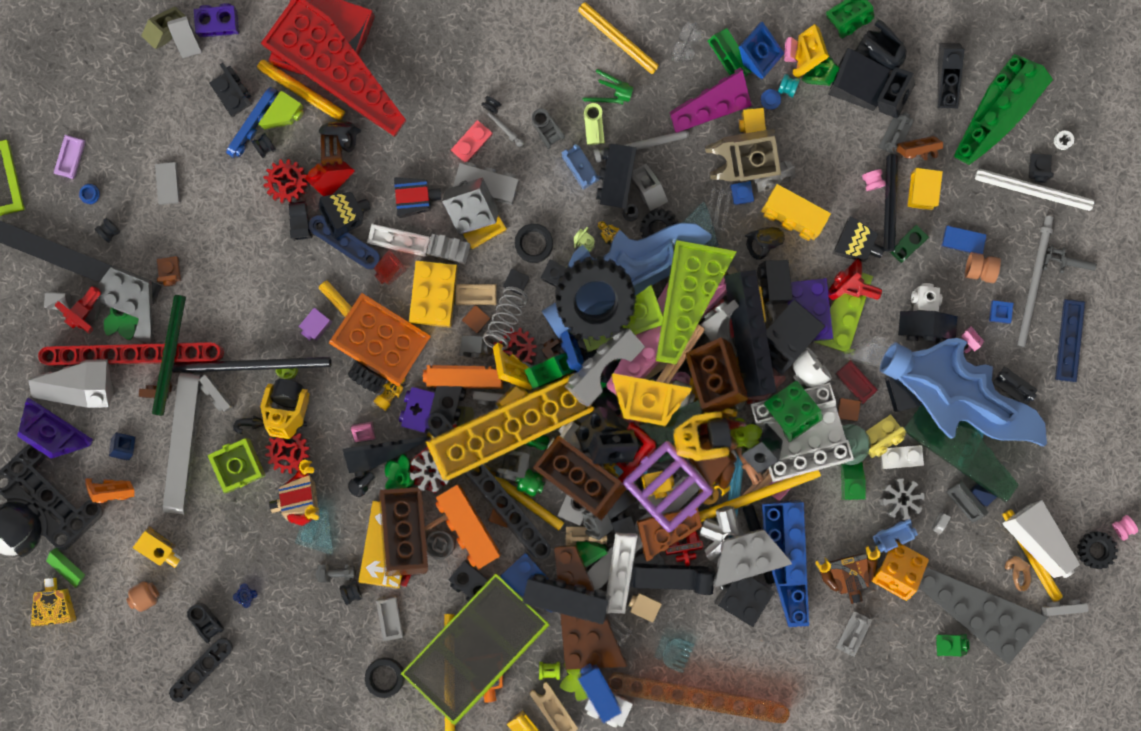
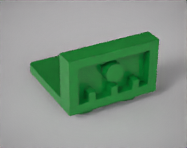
[764,381,823,443]

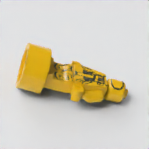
[598,221,620,243]
[373,378,405,411]

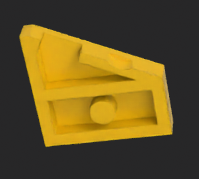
[793,24,829,78]
[493,343,533,390]

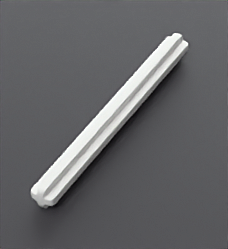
[975,169,1094,211]

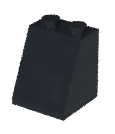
[828,48,890,111]

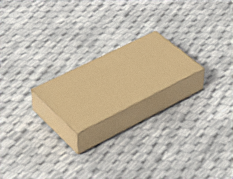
[456,284,497,305]

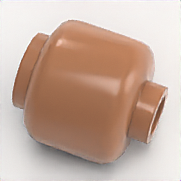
[126,581,159,612]

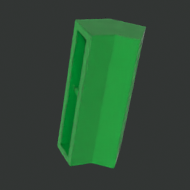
[708,28,753,77]

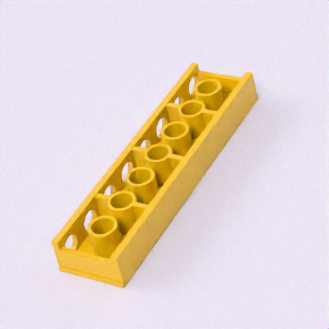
[426,372,595,481]

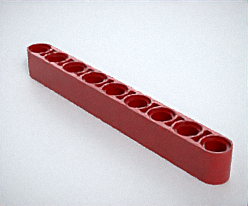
[38,342,224,366]

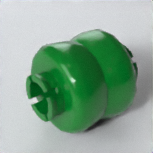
[514,468,545,497]

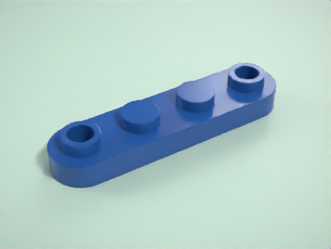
[226,87,278,158]

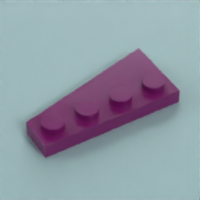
[669,67,752,133]

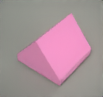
[351,422,375,442]

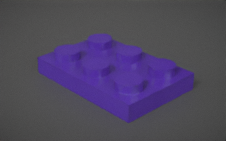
[788,278,833,342]

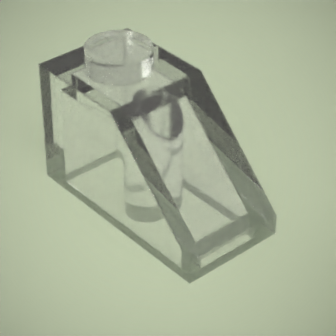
[841,336,892,368]

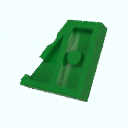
[801,53,840,86]

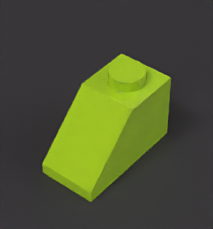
[258,91,304,130]

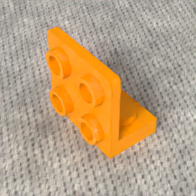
[872,540,929,601]

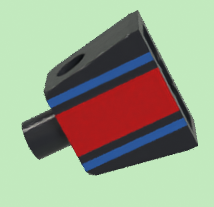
[394,177,442,219]

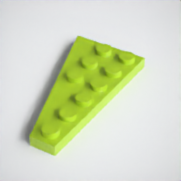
[656,240,737,364]

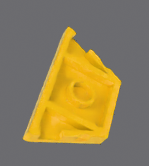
[612,373,692,426]

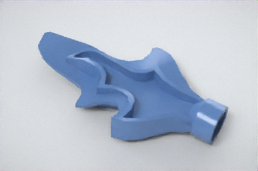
[542,223,712,339]
[880,338,1047,447]

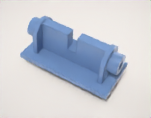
[873,519,918,553]

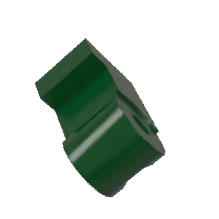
[889,225,929,263]

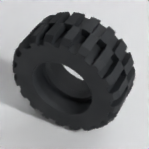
[555,256,636,340]

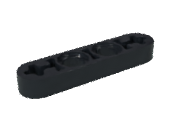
[169,638,233,702]

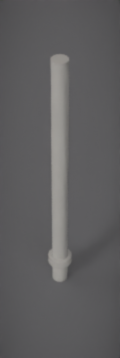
[1017,216,1054,347]

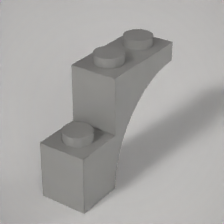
[700,300,739,358]

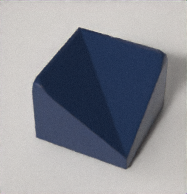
[109,432,136,460]
[970,482,997,507]

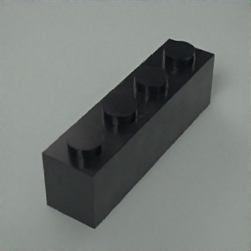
[522,574,611,625]

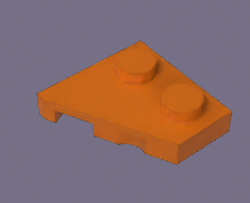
[85,478,135,503]

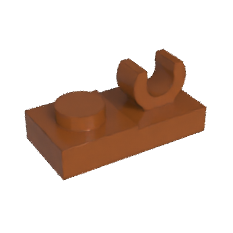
[897,136,943,160]

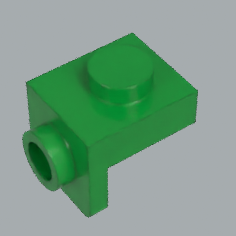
[936,634,970,657]

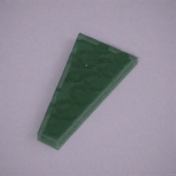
[904,405,1019,503]

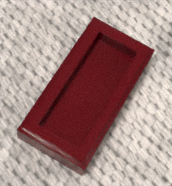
[835,360,878,404]

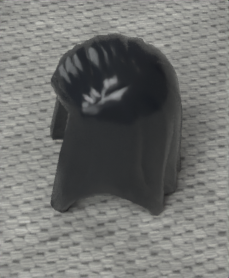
[855,19,907,70]

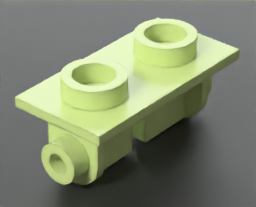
[574,227,595,252]

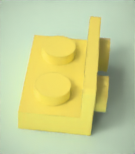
[866,414,906,458]

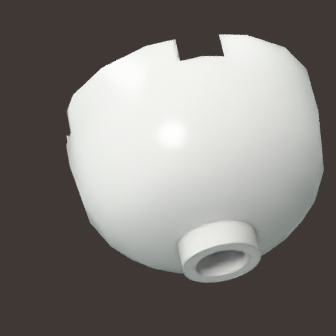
[793,347,832,388]

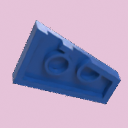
[500,553,553,613]

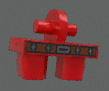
[665,531,703,567]

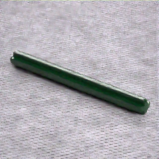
[152,295,186,416]

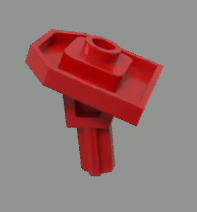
[828,258,882,300]
[54,286,101,334]

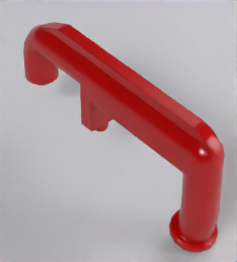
[616,422,657,483]

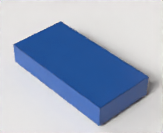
[942,226,987,254]

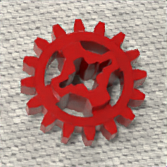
[263,159,308,204]
[493,328,537,364]
[265,433,310,474]

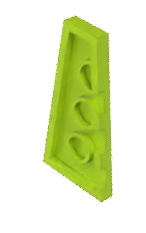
[814,273,873,353]
[583,285,663,352]

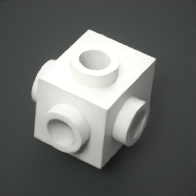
[911,283,942,312]

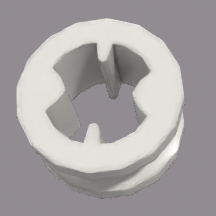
[1054,130,1074,150]

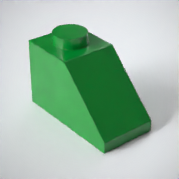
[841,461,866,500]

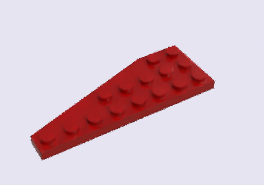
[261,0,406,137]

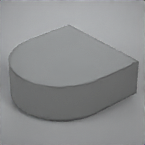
[932,512,951,534]

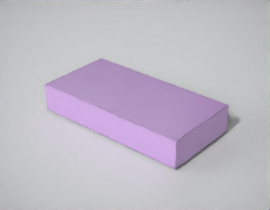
[54,135,86,179]

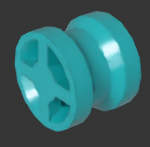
[778,74,800,98]

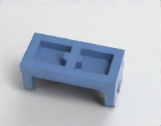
[562,144,600,190]

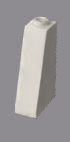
[1003,500,1080,578]

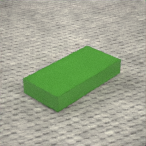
[46,548,85,588]

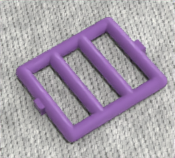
[623,441,713,532]

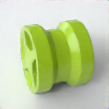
[276,368,298,380]

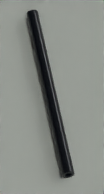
[172,357,332,373]

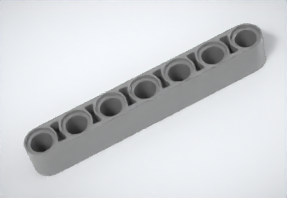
[163,372,202,515]

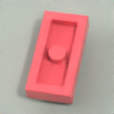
[451,120,493,163]

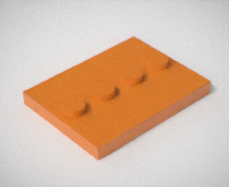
[329,293,431,387]

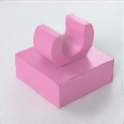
[960,326,984,353]

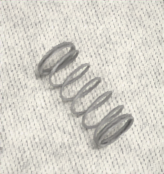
[483,287,528,350]

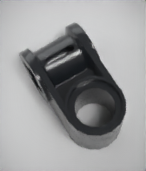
[187,603,225,643]

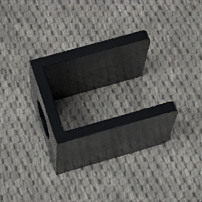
[884,377,924,412]
[741,423,783,473]

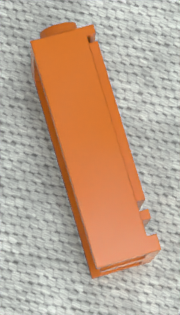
[423,365,503,389]

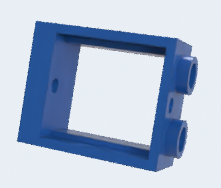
[578,664,622,724]

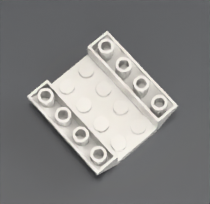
[750,383,854,482]

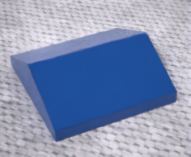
[739,22,785,79]

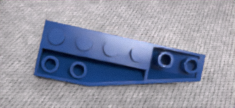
[762,500,809,627]

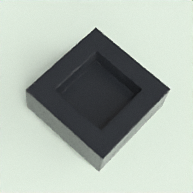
[503,268,530,296]

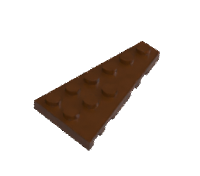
[554,545,628,670]

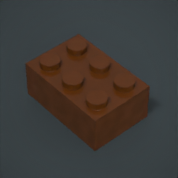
[685,337,749,413]

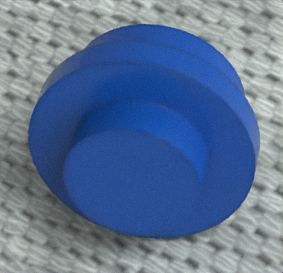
[761,89,781,110]
[79,184,100,204]

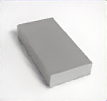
[155,162,180,205]
[376,597,404,641]

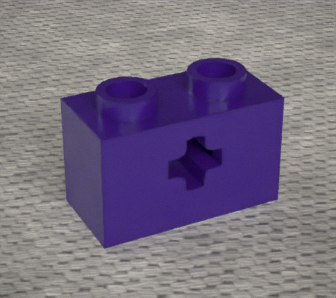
[399,387,435,433]

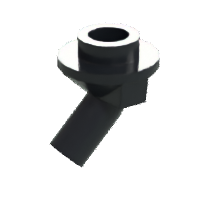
[348,471,375,497]

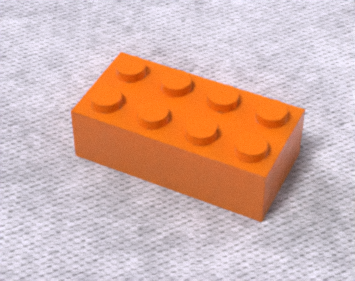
[435,484,502,569]

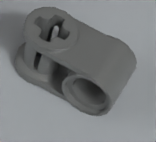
[532,109,565,149]

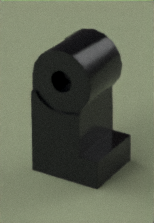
[288,201,312,241]

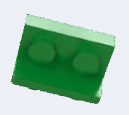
[826,0,875,39]

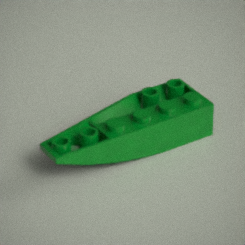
[954,54,1053,165]

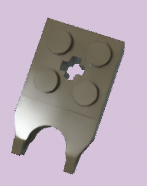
[705,129,781,182]

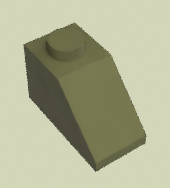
[141,7,190,49]

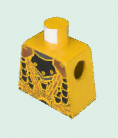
[133,526,182,568]
[31,578,76,627]

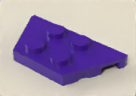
[17,397,93,459]

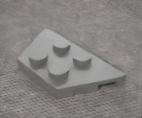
[714,529,792,587]

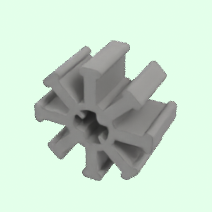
[427,234,471,265]
[410,449,452,492]
[880,478,925,520]

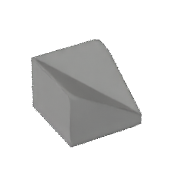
[44,292,71,310]

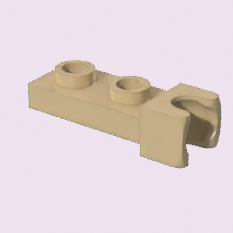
[530,681,578,731]

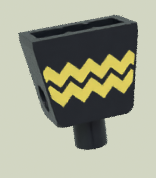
[318,192,370,239]
[833,216,884,262]

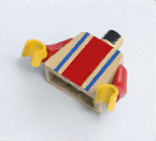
[269,460,320,526]

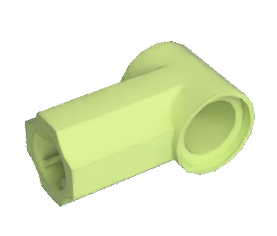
[584,103,605,145]

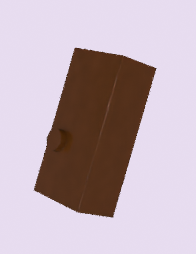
[533,435,627,521]
[379,487,428,577]

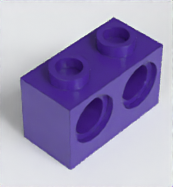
[193,3,239,38]

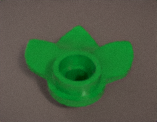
[104,307,139,340]
[384,454,414,489]

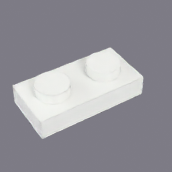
[881,445,924,469]

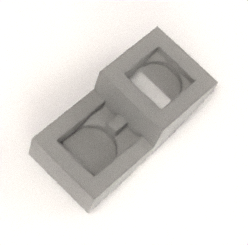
[167,16,202,58]

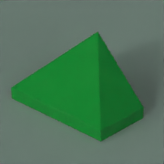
[576,540,608,567]

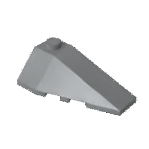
[28,359,114,408]

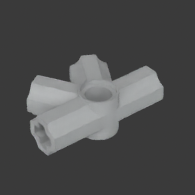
[700,505,744,563]

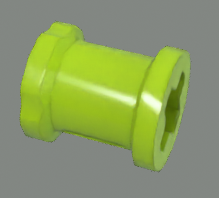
[539,661,560,680]

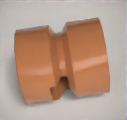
[965,252,1001,284]

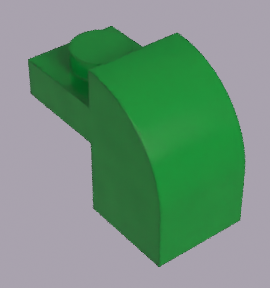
[524,353,574,389]

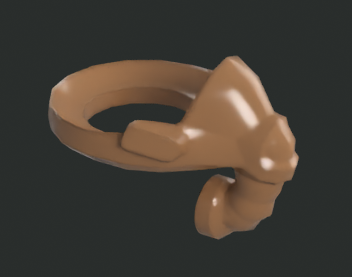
[1005,556,1031,591]

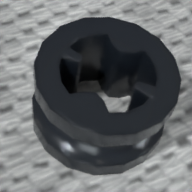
[481,96,502,114]

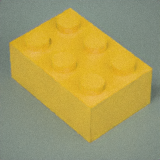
[761,184,831,241]
[409,261,458,328]

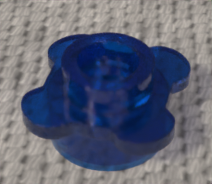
[233,583,258,608]

